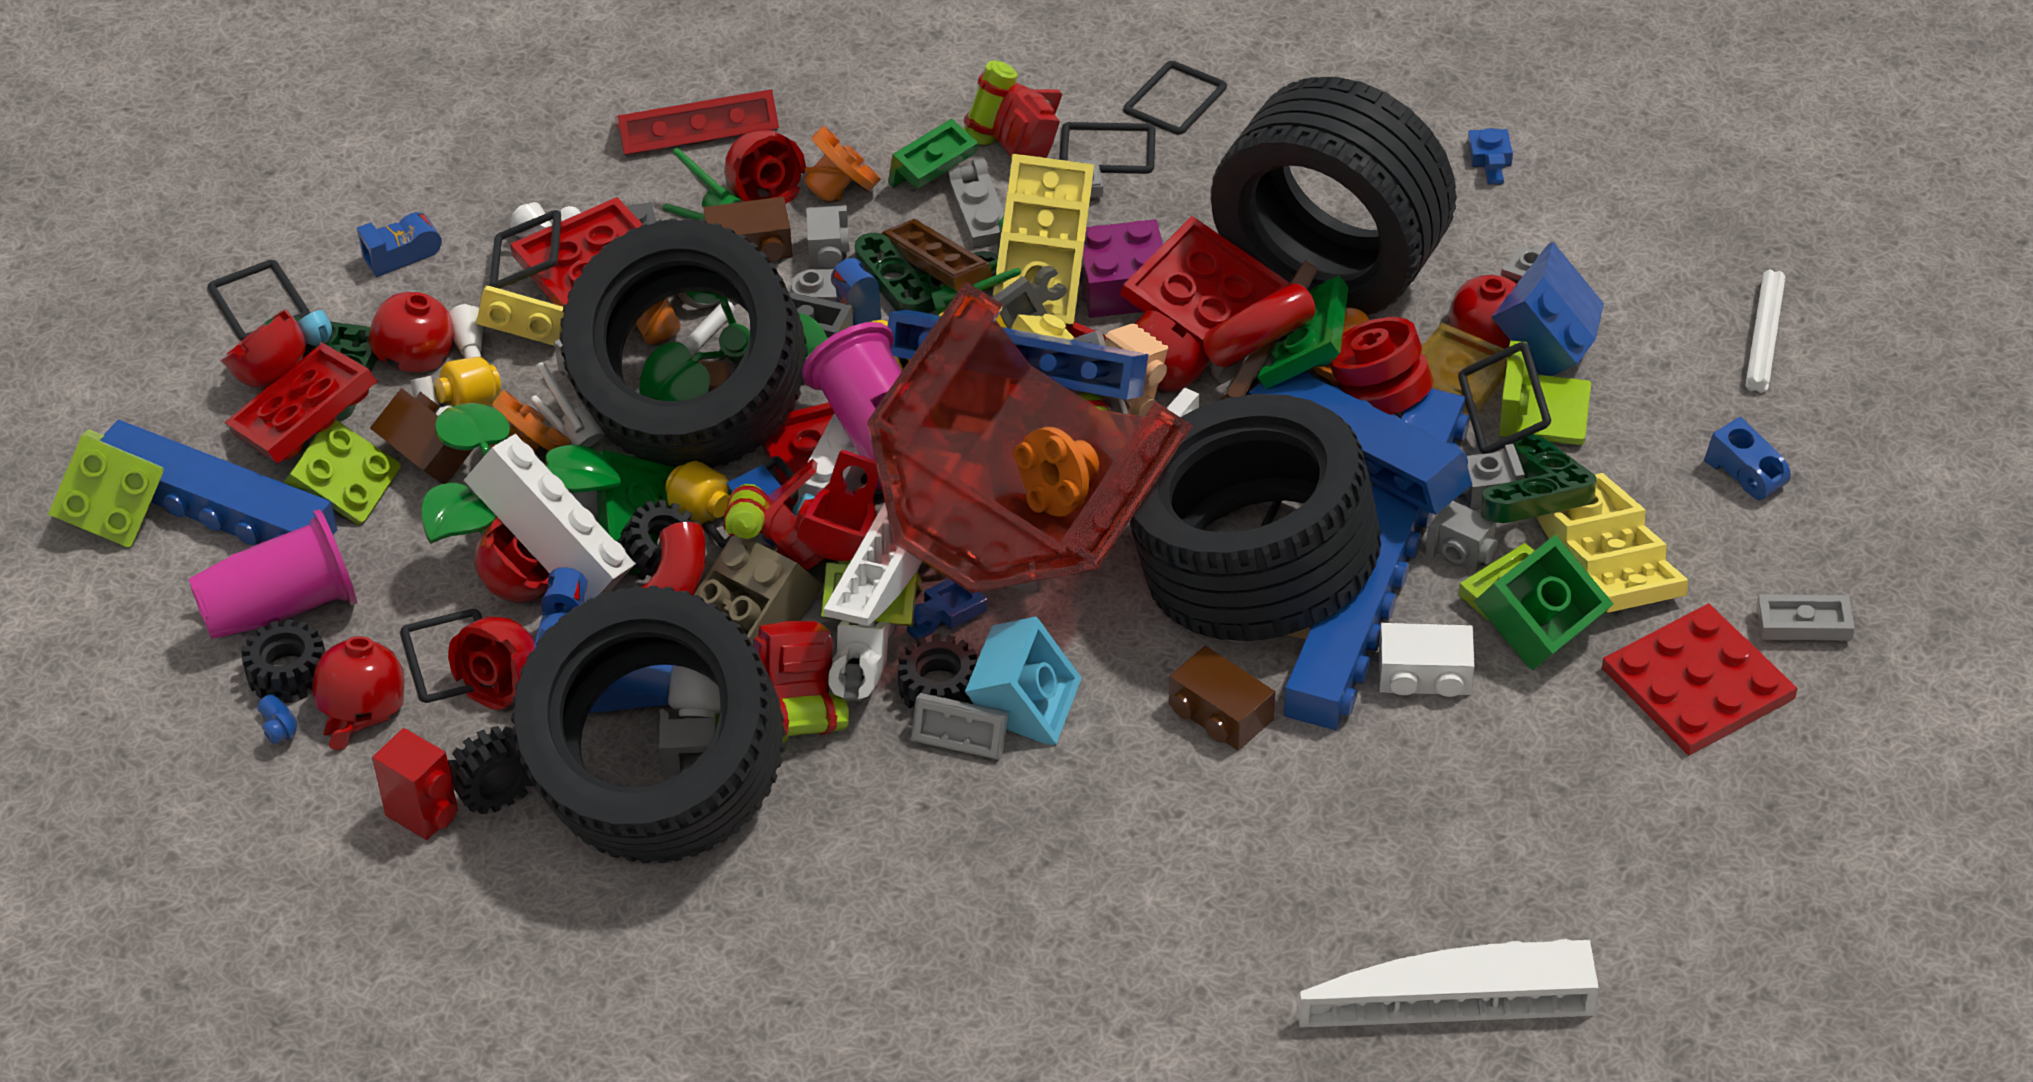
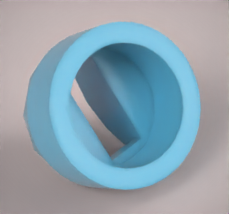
[297,310,332,346]

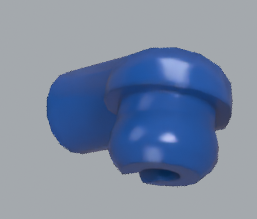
[257,694,298,744]

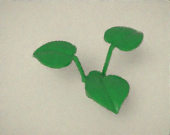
[639,291,828,402]
[421,403,621,544]

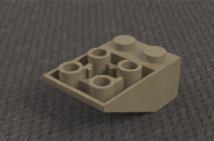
[694,535,823,645]

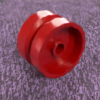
[1329,317,1434,415]

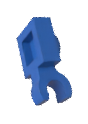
[1467,128,1513,184]
[906,573,987,641]

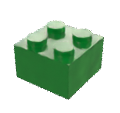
[1474,534,1614,670]

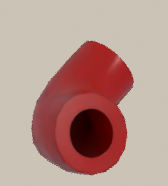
[1203,283,1315,367]
[641,522,706,596]

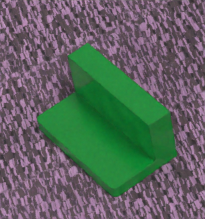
[888,118,978,189]

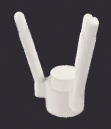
[531,362,605,447]

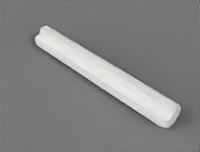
[1745,269,1785,393]

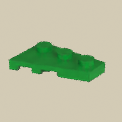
[1258,275,1349,389]
[597,449,675,575]

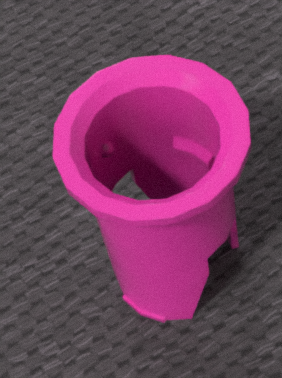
[801,322,948,490]
[189,509,357,638]

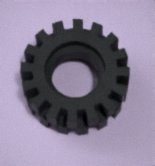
[618,500,699,580]
[241,619,325,703]
[897,634,978,709]
[448,726,534,814]

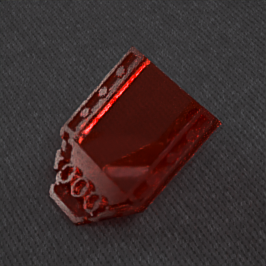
[867,282,1192,593]

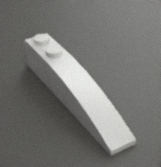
[824,447,959,626]
[1298,939,1599,1028]

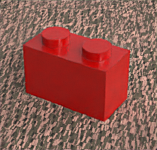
[372,727,458,840]

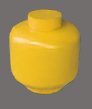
[434,357,501,407]
[665,461,730,525]

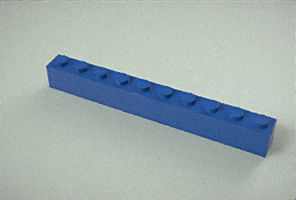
[1284,388,1470,730]

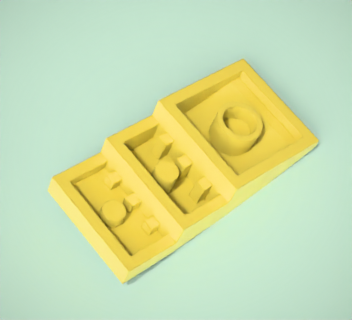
[993,154,1095,325]
[1536,473,1688,613]

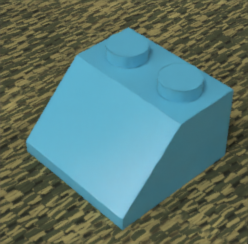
[965,616,1082,745]

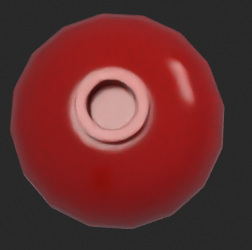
[724,129,806,204]
[1447,275,1517,354]
[368,292,454,372]
[220,309,306,388]
[1134,310,1209,392]
[474,517,550,603]
[448,616,535,710]
[312,636,405,721]

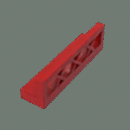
[614,89,779,155]

